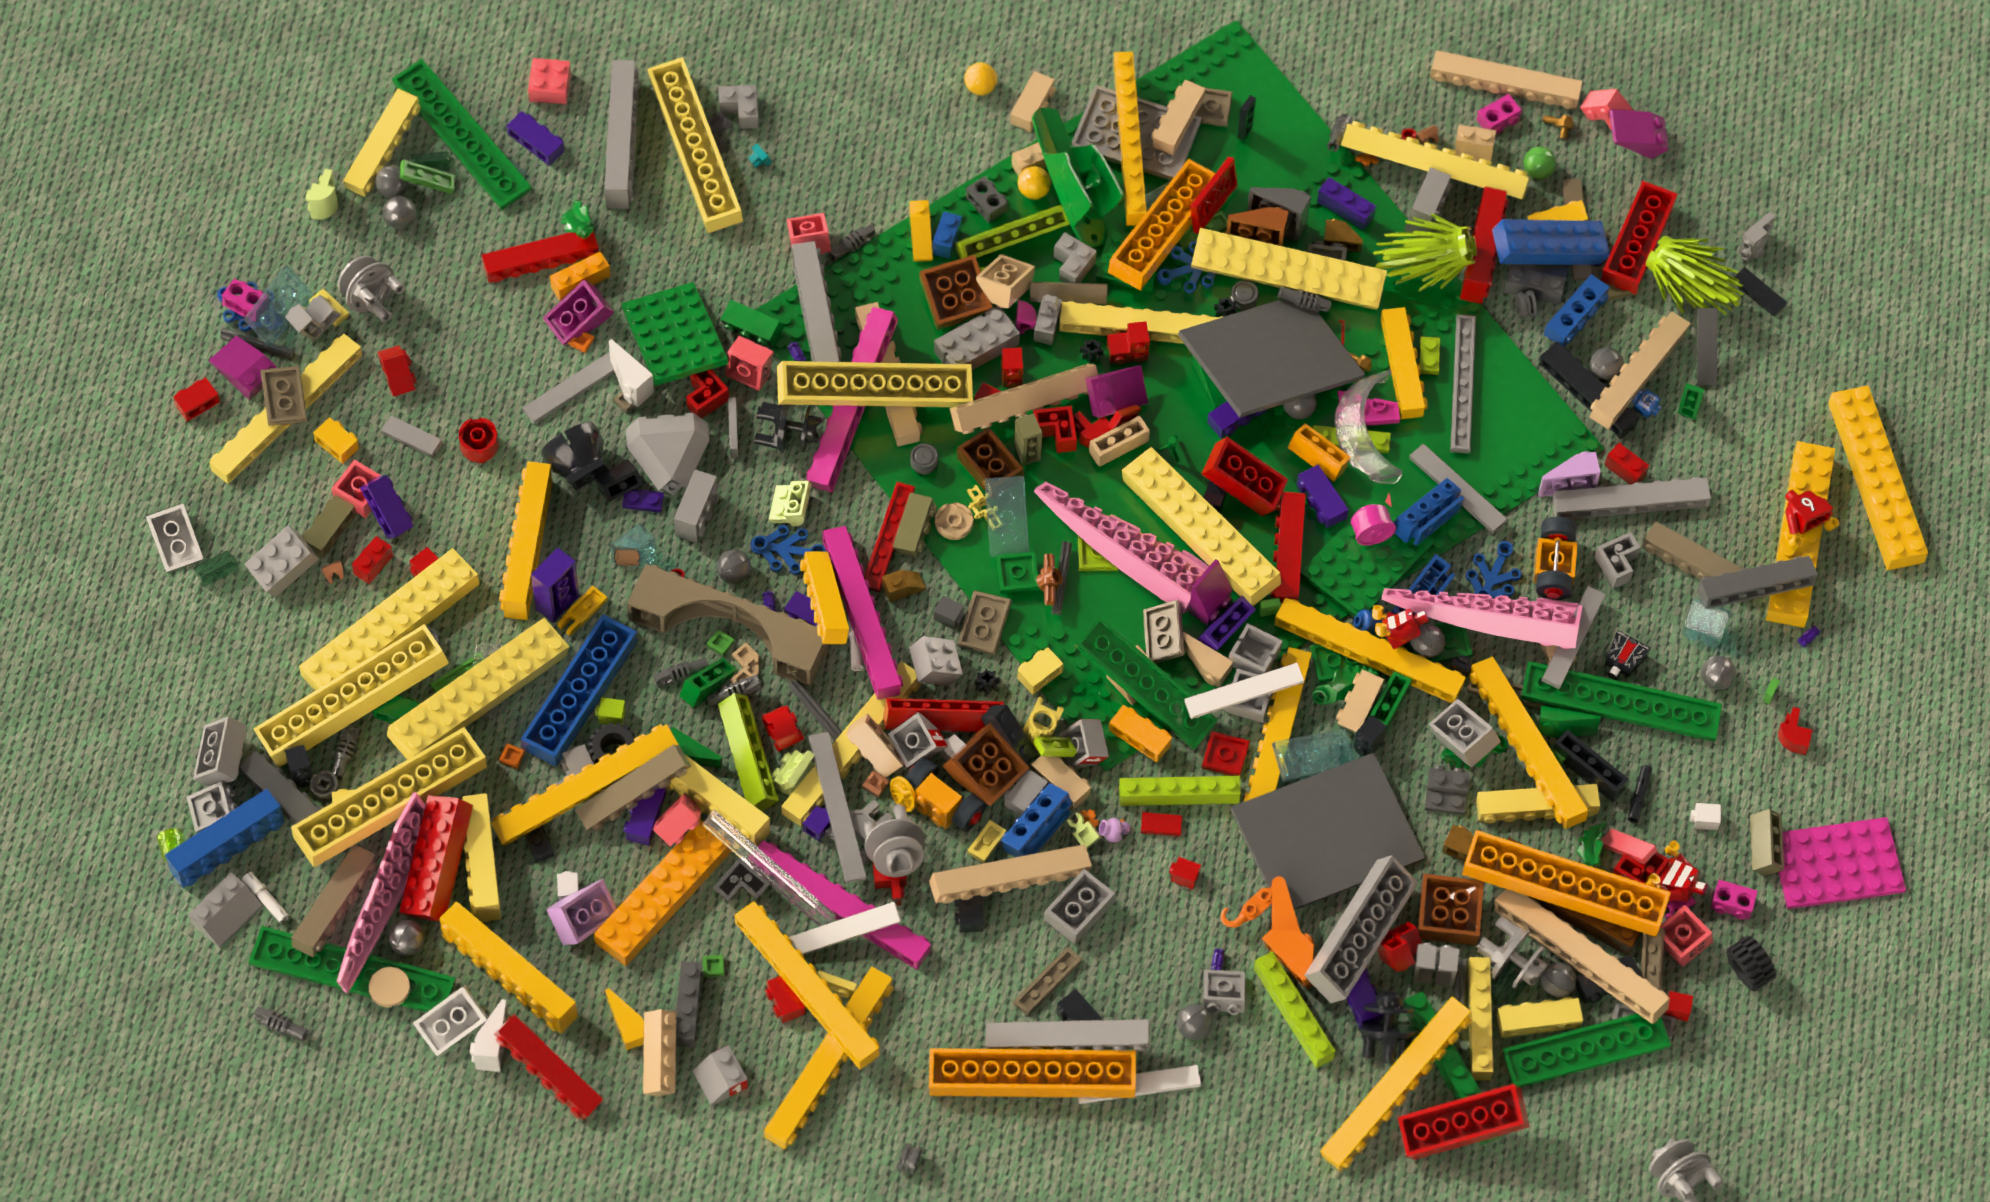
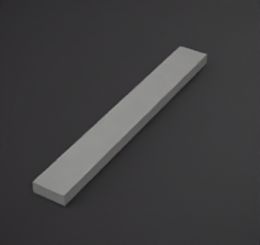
[1450,315,1476,454]
[808,732,866,883]

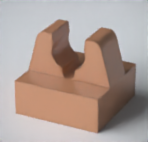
[1416,125,1439,145]
[320,561,344,583]
[862,771,890,799]

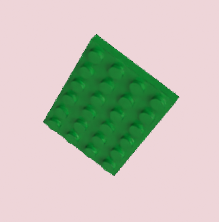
[621,282,728,386]
[1300,495,1435,618]

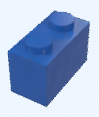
[932,212,962,259]

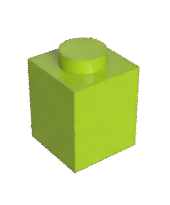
[595,697,626,725]

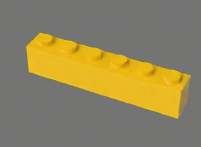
[1381,307,1427,419]
[800,552,849,644]

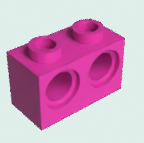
[1476,94,1522,134]
[222,278,267,322]
[1710,880,1758,920]

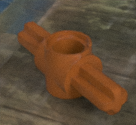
[1036,553,1063,606]

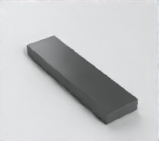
[1697,308,1718,385]

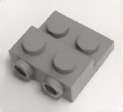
[1738,212,1775,262]
[187,781,237,833]
[1203,970,1245,1015]

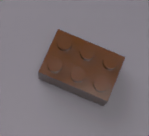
[957,427,1024,500]

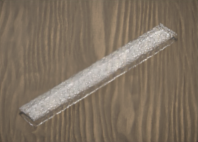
[703,810,836,926]

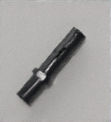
[1627,765,1653,823]

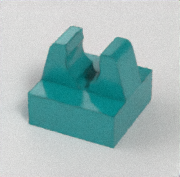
[748,143,773,168]

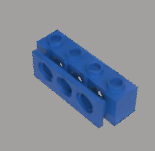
[1544,274,1609,347]
[1394,478,1464,546]
[1391,554,1455,614]
[1001,783,1072,857]

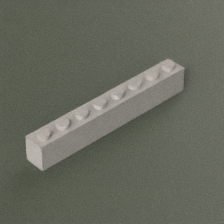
[1552,477,1711,519]
[986,1019,1151,1051]

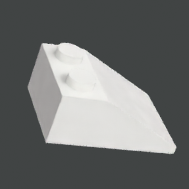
[609,339,654,408]
[146,504,204,572]
[413,985,489,1056]
[470,999,509,1072]

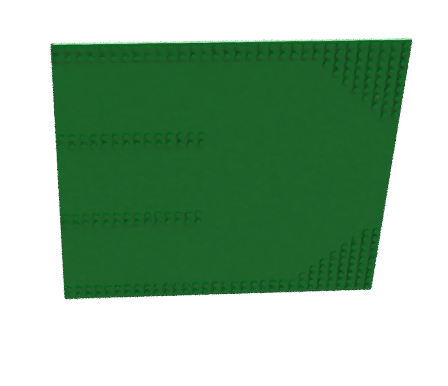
[755,21,1603,771]

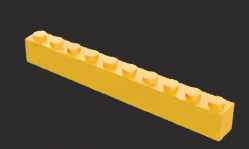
[1113,52,1146,226]
[1274,597,1466,703]
[1244,647,1312,802]
[1469,657,1588,829]
[491,724,679,847]
[735,901,880,1070]
[764,966,894,1150]
[1320,997,1472,1172]

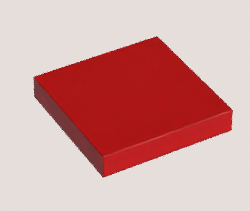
[1201,731,1250,776]

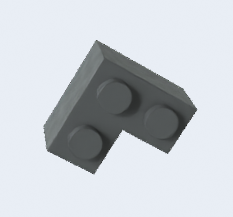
[713,857,770,902]

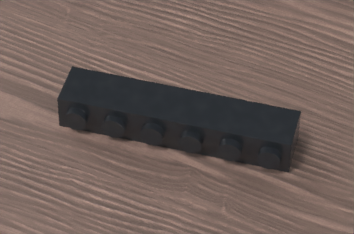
[1539,342,1639,439]

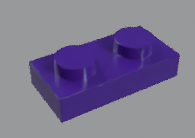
[622,489,664,513]

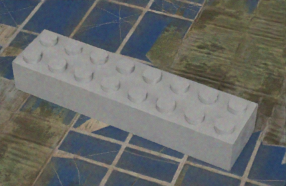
[605,60,640,209]
[792,241,841,362]
[1304,855,1418,1003]

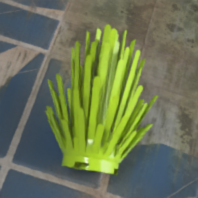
[1373,213,1477,292]
[1646,235,1744,316]

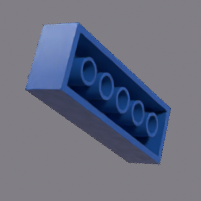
[1492,219,1610,265]
[165,789,284,888]

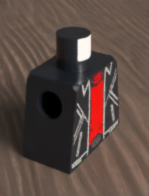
[1605,630,1651,680]

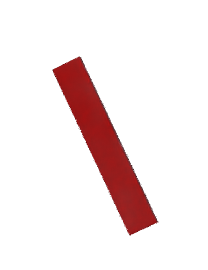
[864,482,915,593]

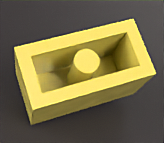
[1017,647,1063,695]

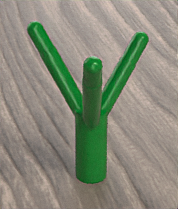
[1155,435,1180,462]

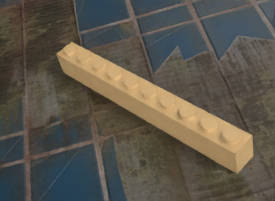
[1494,889,1669,1024]

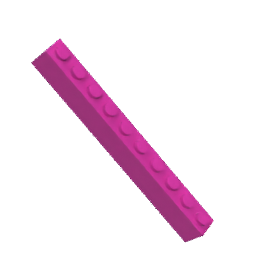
[806,307,898,493]
[822,526,903,700]
[749,840,931,970]

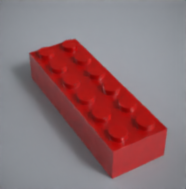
[1601,180,1678,295]
[1459,186,1509,304]
[399,796,473,921]
[1397,1084,1530,1160]

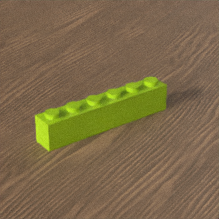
[955,205,1070,259]
[718,693,778,812]
[1119,776,1241,806]
[1254,951,1335,1069]

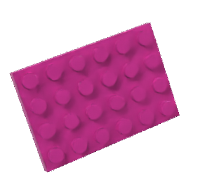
[1778,817,1906,909]

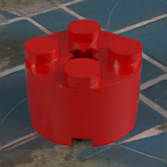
[459,417,499,464]
[762,705,804,752]

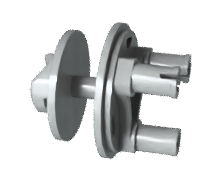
[338,256,405,322]
[864,804,925,877]
[1477,916,1547,989]
[1649,1139,1724,1202]

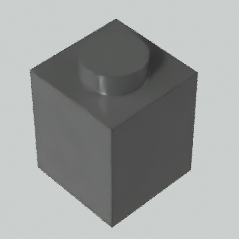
[934,596,965,629]

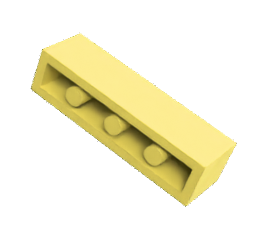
[1496,997,1583,1038]

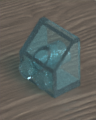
[1681,598,1731,648]

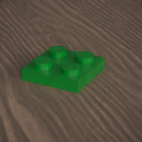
[996,551,1040,594]

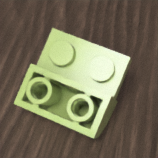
[306,169,338,219]
[769,481,812,527]
[771,750,815,795]

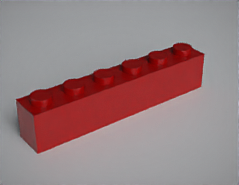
[481,230,599,283]
[1270,492,1305,605]
[883,698,1004,733]
[493,1014,604,1119]

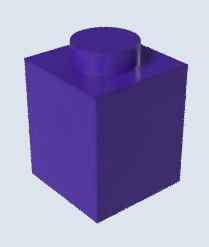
[803,806,831,842]

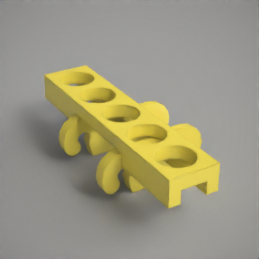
[967,485,1002,531]

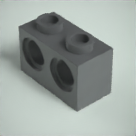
[966,176,1008,223]

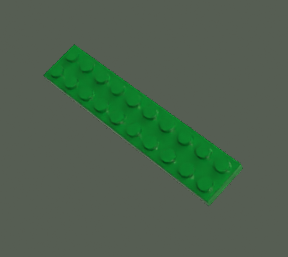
[392,59,532,211]
[1520,661,1722,742]
[248,926,456,1013]

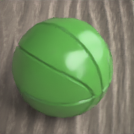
[1523,146,1556,180]

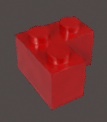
[1107,321,1150,364]
[377,345,417,397]
[686,369,729,418]
[1033,406,1077,453]
[1612,851,1669,884]
[1377,922,1422,972]

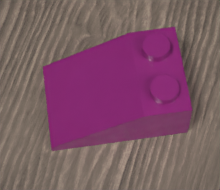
[1609,109,1669,159]
[543,280,615,346]
[209,336,278,400]
[1085,365,1148,418]
[1189,559,1233,626]

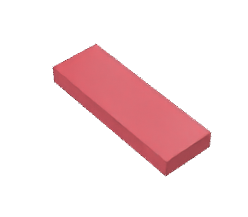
[1601,828,1657,864]

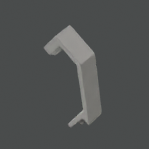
[626,413,709,496]

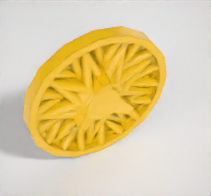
[890,776,917,812]

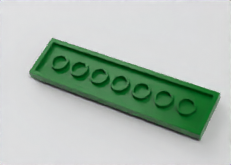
[1074,615,1218,750]
[1309,623,1472,684]
[1502,1013,1671,1087]

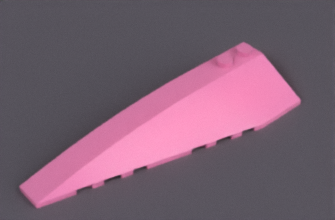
[1034,482,1209,614]
[1382,588,1582,649]
[337,792,425,993]

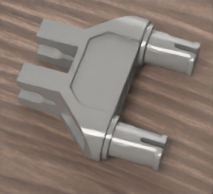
[825,800,893,865]

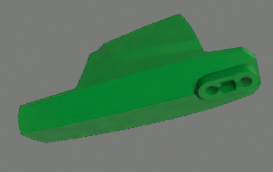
[1032,107,1124,248]

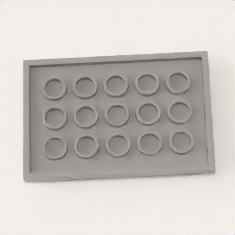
[1072,85,1202,180]

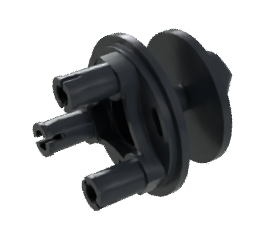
[754,402,823,454]
[1358,991,1419,1064]

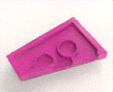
[1337,390,1400,427]

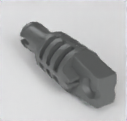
[1327,113,1352,152]
[828,224,876,262]
[1278,286,1331,312]
[654,657,708,687]
[707,675,762,708]
[331,725,359,780]
[254,1007,308,1042]

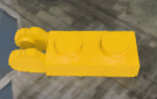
[557,586,608,636]

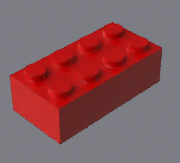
[1201,437,1288,517]

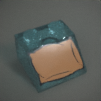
[610,522,657,567]

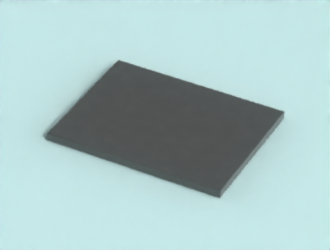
[1178,299,1365,418]
[1230,753,1425,910]

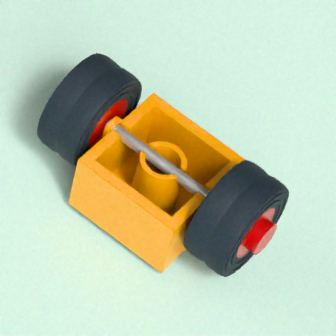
[1533,517,1577,600]
[905,757,986,832]

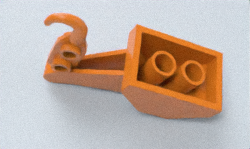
[1221,877,1317,990]

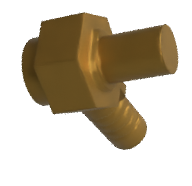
[1543,115,1575,139]
[1348,352,1372,372]

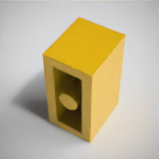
[313,417,359,464]

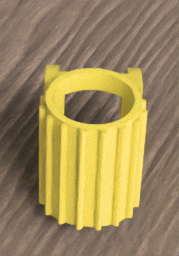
[1023,697,1064,751]

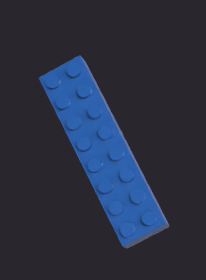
[520,614,638,767]

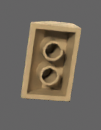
[976,254,1035,308]

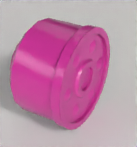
[1351,504,1396,546]

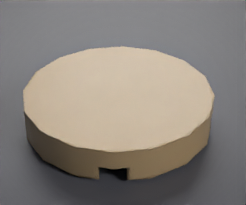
[935,503,973,540]
[369,967,410,1007]

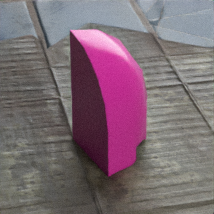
[1015,300,1037,334]

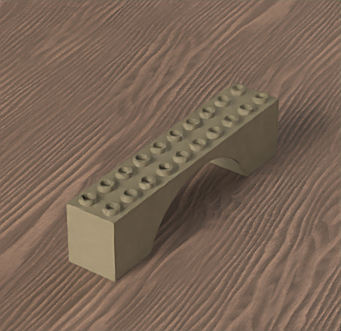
[627,564,829,687]

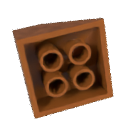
[1226,207,1289,247]
[919,255,993,330]
[943,723,1029,806]
[1417,874,1484,945]

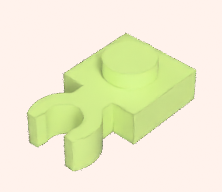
[1067,812,1102,849]

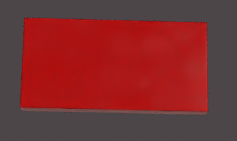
[1190,157,1238,234]

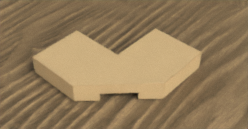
[730,643,759,684]

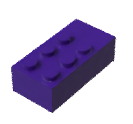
[531,548,580,623]

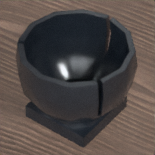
[541,422,609,491]

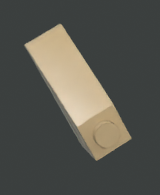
[1183,632,1233,687]

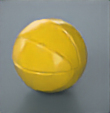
[965,62,997,95]
[1018,166,1051,200]

